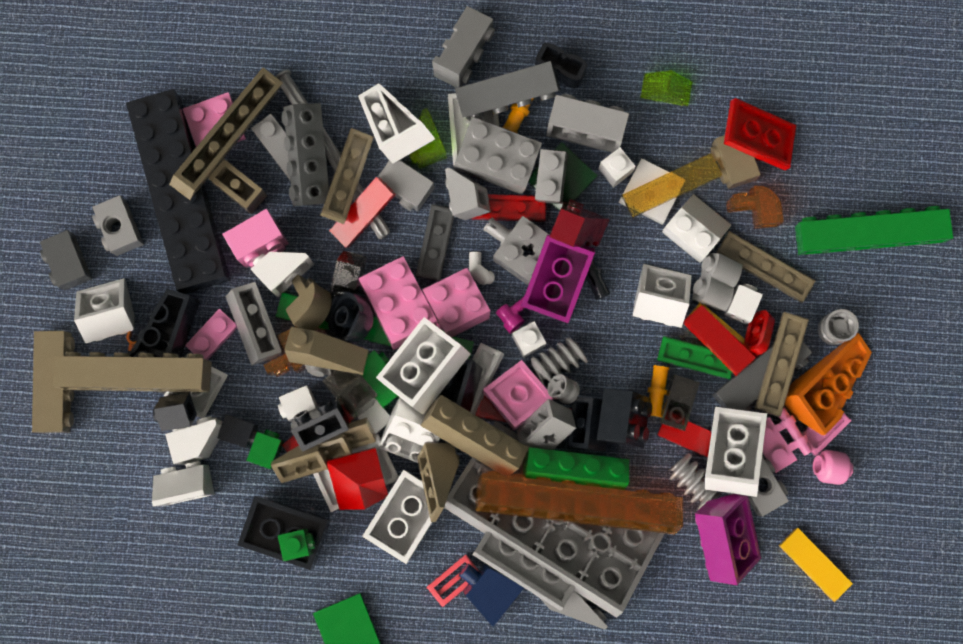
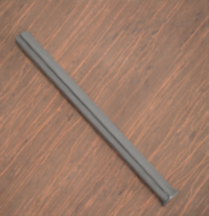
[275,70,390,239]

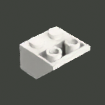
[378,397,440,463]
[165,416,223,465]

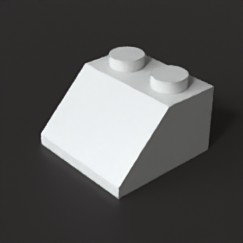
[662,194,731,263]
[251,252,314,297]
[632,264,692,327]
[74,279,135,343]
[152,461,215,506]

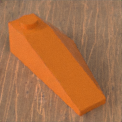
[784,333,872,435]

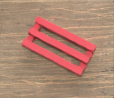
[427,554,479,607]

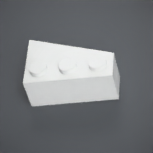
[358,84,435,164]

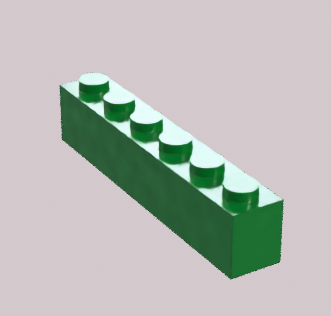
[795,206,953,255]

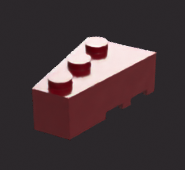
[549,199,610,247]

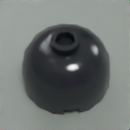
[325,292,374,343]

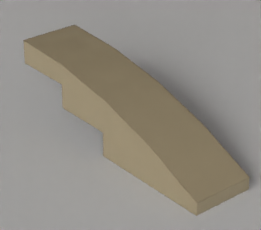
[271,417,376,483]

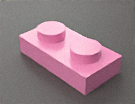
[185,309,237,360]

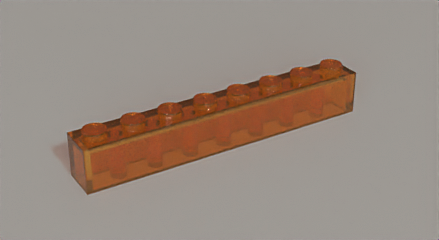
[476,471,683,535]

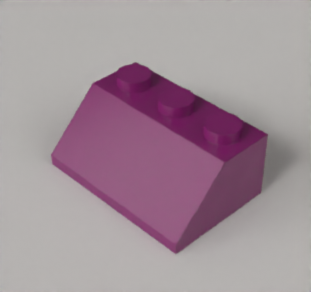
[521,235,595,323]
[695,494,761,585]

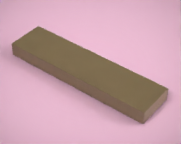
[320,128,374,224]
[716,231,815,303]
[755,312,809,416]

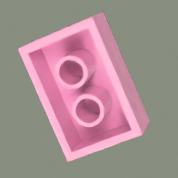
[358,256,438,350]

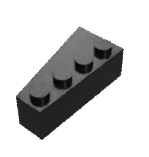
[127,289,200,394]

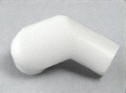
[469,252,495,285]

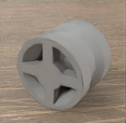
[547,374,580,404]

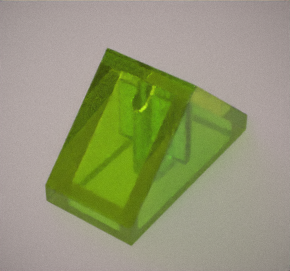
[640,70,693,107]

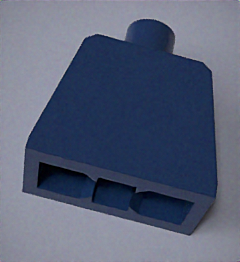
[459,563,524,627]

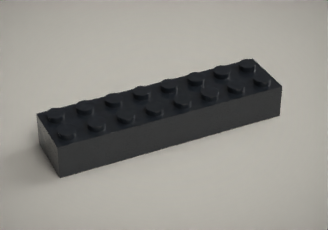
[126,89,231,294]

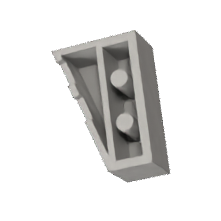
[432,6,495,88]

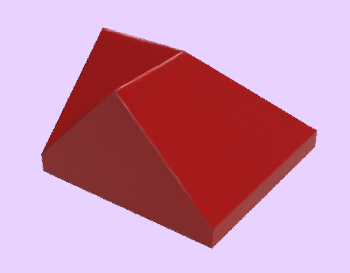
[326,447,388,510]

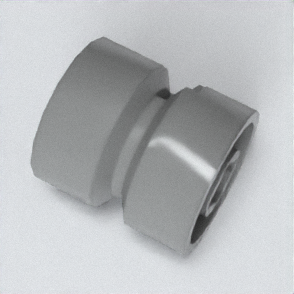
[817,309,859,345]

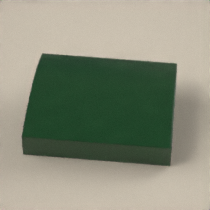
[528,142,597,212]

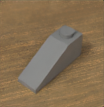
[251,114,290,180]

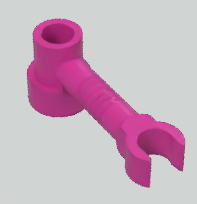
[496,297,525,334]

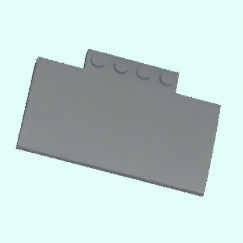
[444,421,667,618]

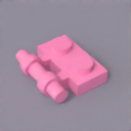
[762,407,813,473]

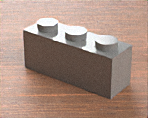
[225,282,282,366]

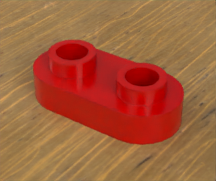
[743,310,775,356]

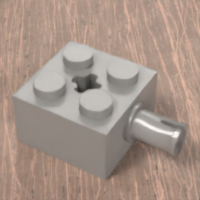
[483,216,549,285]

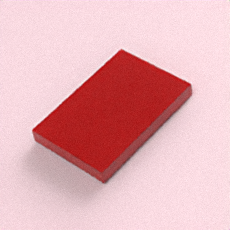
[724,98,796,171]

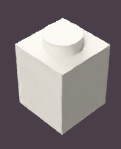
[598,147,636,188]
[724,284,763,325]
[512,321,546,358]
[278,385,317,422]

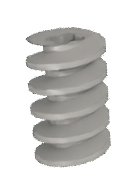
[531,337,588,386]
[668,453,722,510]

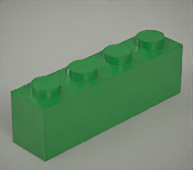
[522,447,629,494]

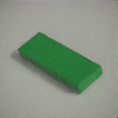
[657,336,732,380]

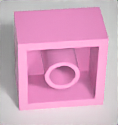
[223,209,289,268]
[422,268,490,338]

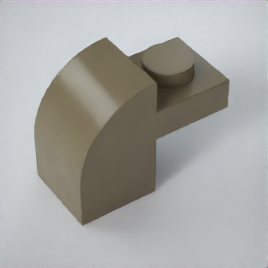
[285,274,331,331]

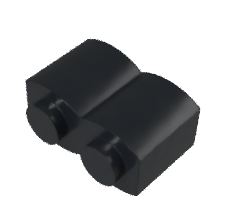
[535,43,588,88]

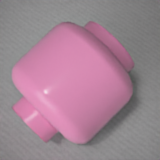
[813,450,853,485]

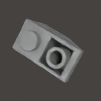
[445,168,491,220]

